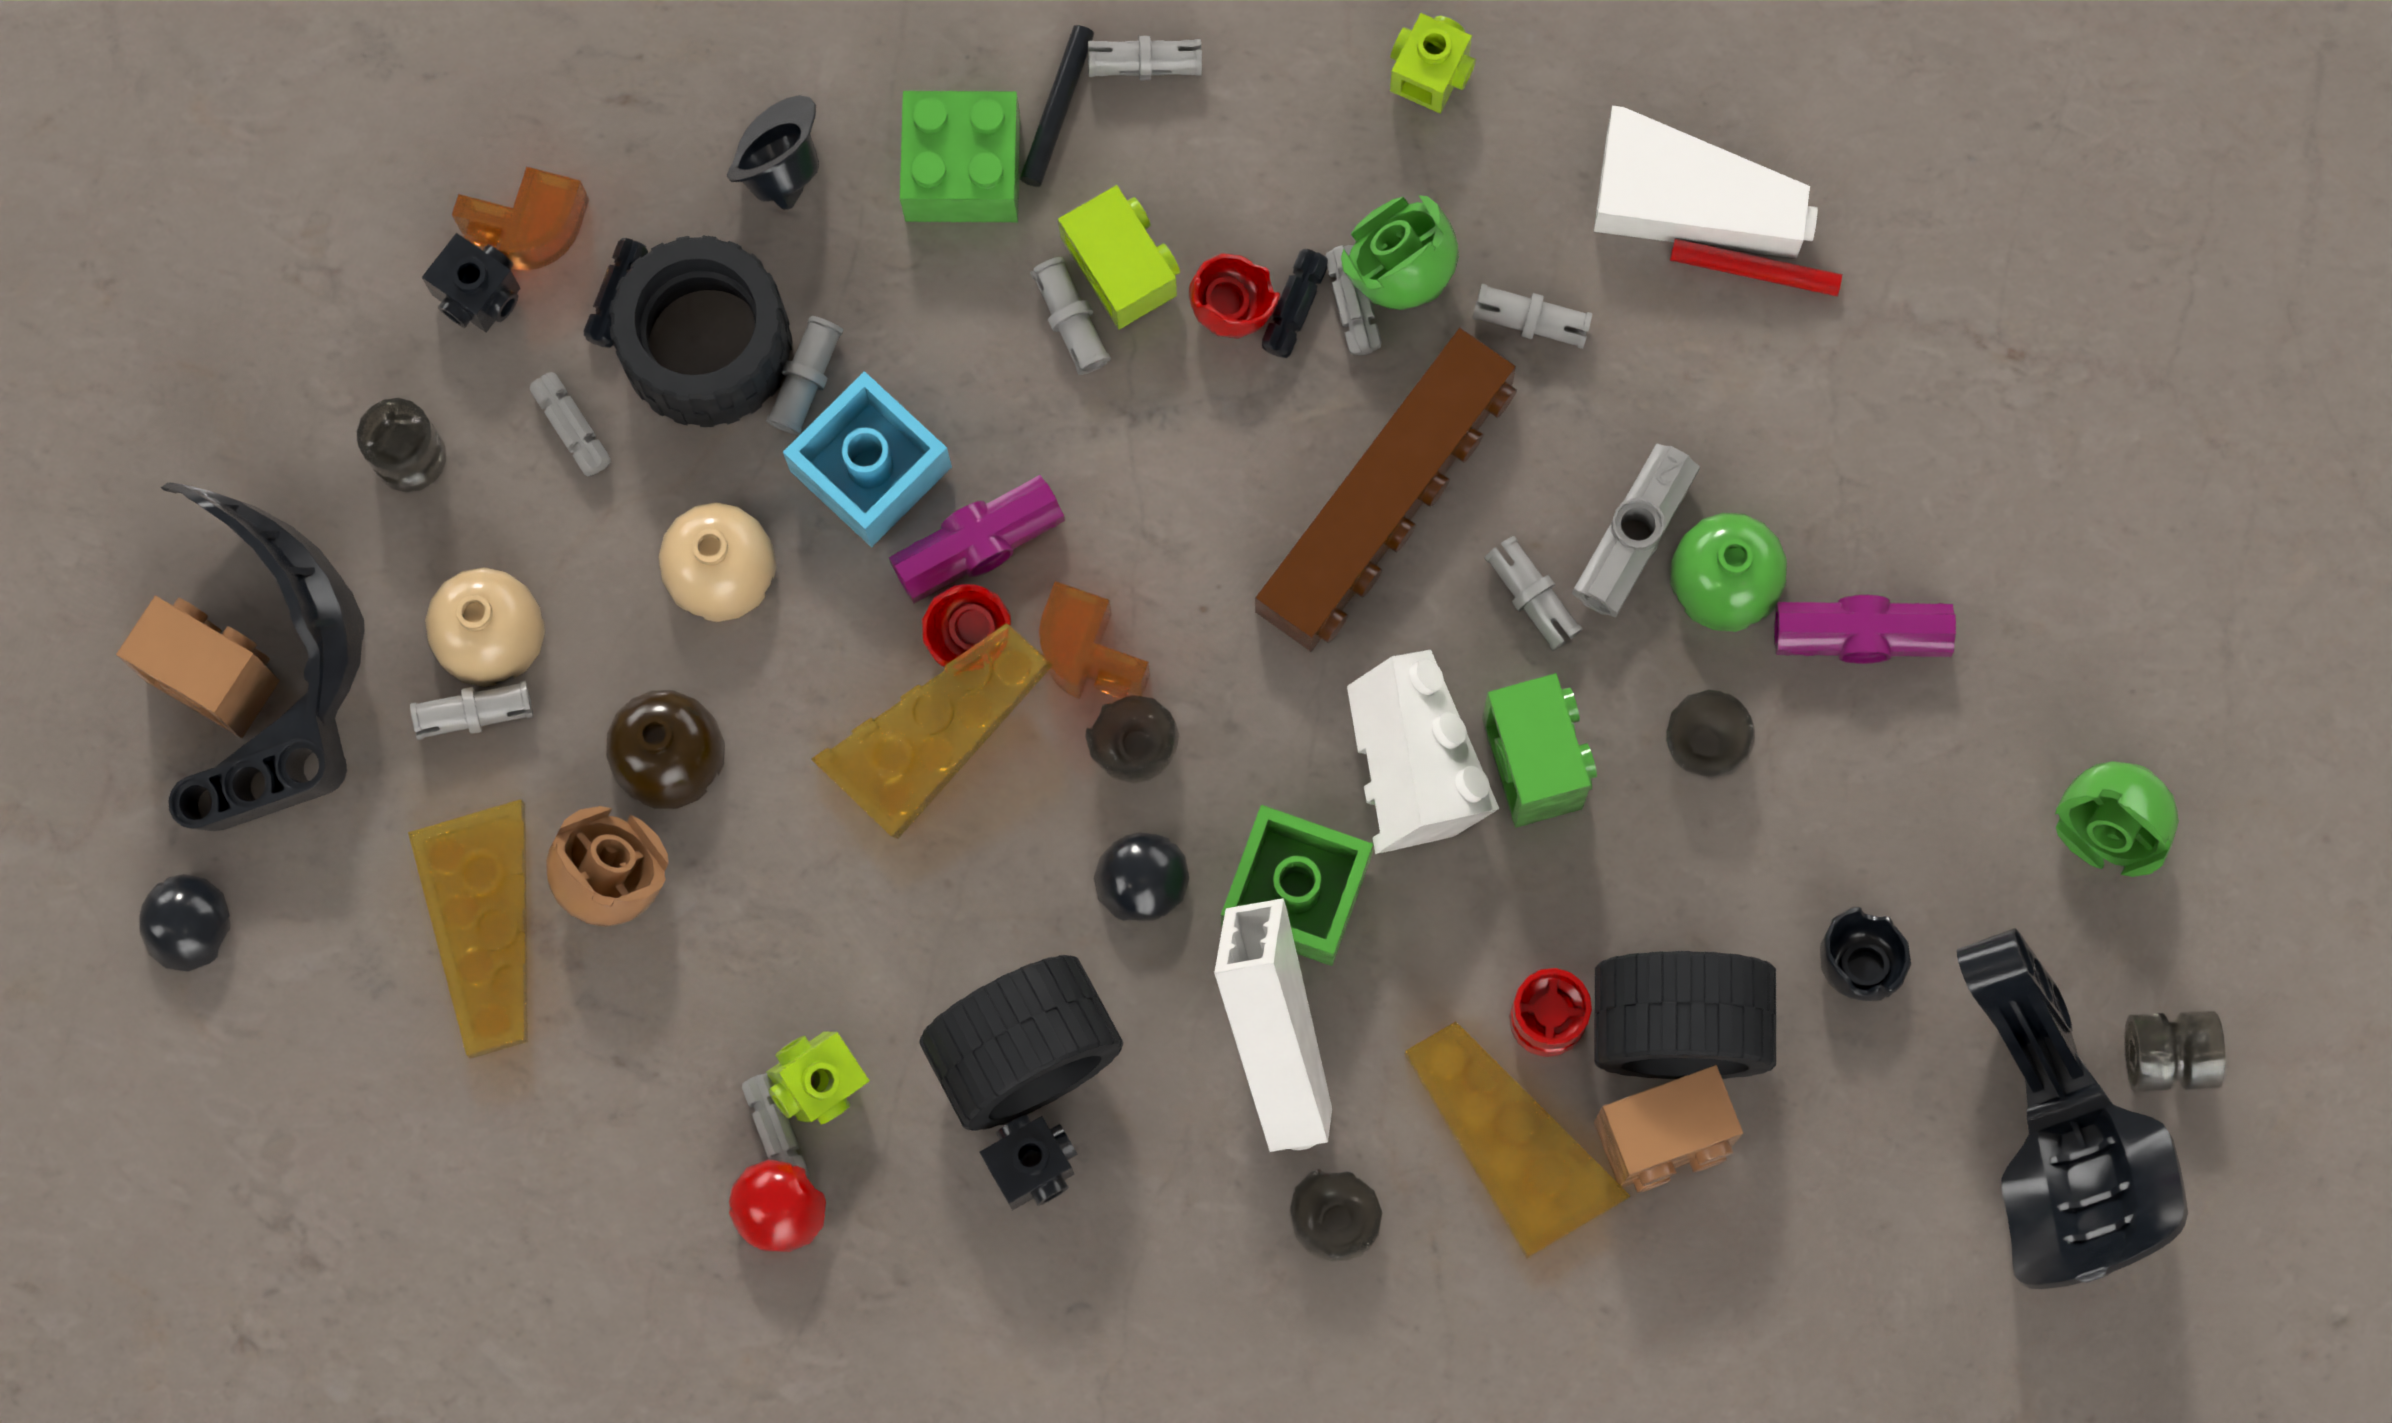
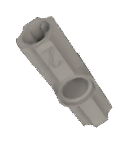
[1572,443,1700,618]

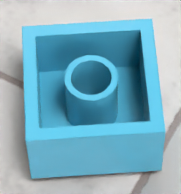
[783,371,952,548]

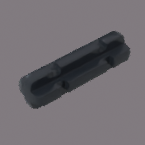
[583,238,648,348]
[1262,249,1328,358]

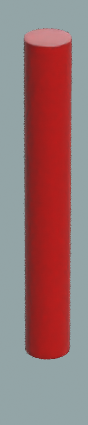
[1670,238,1843,297]

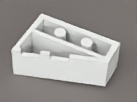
[1347,650,1499,854]

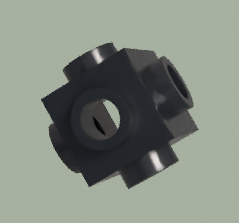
[422,233,521,333]
[979,1115,1078,1211]

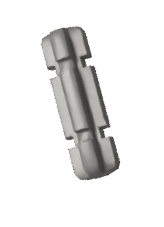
[1325,245,1382,355]
[530,372,611,477]
[742,1073,810,1179]

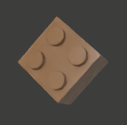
[116,595,280,739]
[1594,1065,1743,1193]

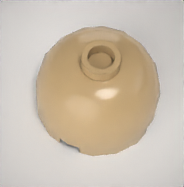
[659,503,777,622]
[425,567,545,687]

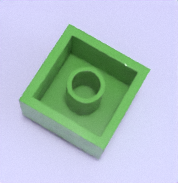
[900,91,1020,222]
[1482,673,1597,828]
[1221,805,1373,966]

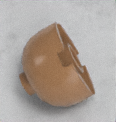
[546,806,669,927]

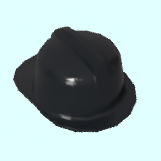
[727,95,819,210]

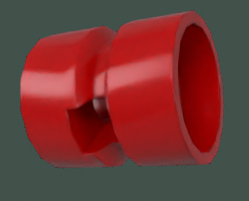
[1509,968,1592,1057]

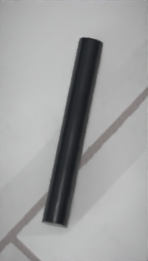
[1020,25,1094,187]

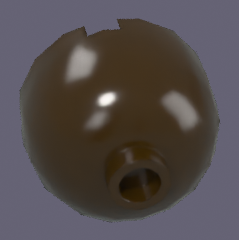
[606,690,725,809]

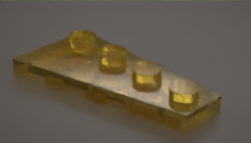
[811,623,1053,839]
[408,799,528,1059]
[1404,1021,1631,1259]

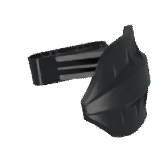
[161,482,365,831]
[1957,928,2188,1289]

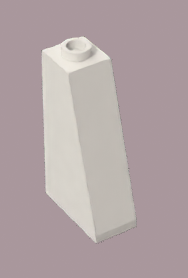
[1594,106,1818,259]
[1214,898,1332,1152]

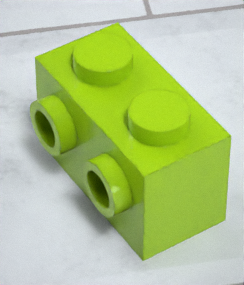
[1058,185,1180,330]

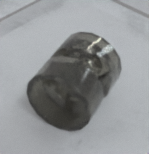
[356,398,446,492]
[2124,1011,2226,1092]

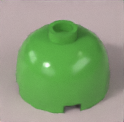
[1341,195,1459,310]
[1670,513,1787,632]
[2055,761,2179,877]

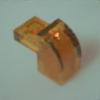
[452,167,589,270]
[1039,581,1150,699]

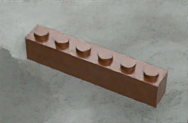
[1255,327,1517,652]

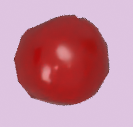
[1189,253,1280,339]
[922,584,1012,672]
[729,1159,826,1252]

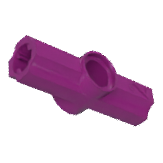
[889,475,1065,604]
[1774,595,1956,664]

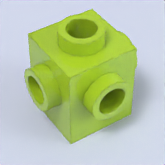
[1390,13,1476,114]
[766,1031,870,1125]

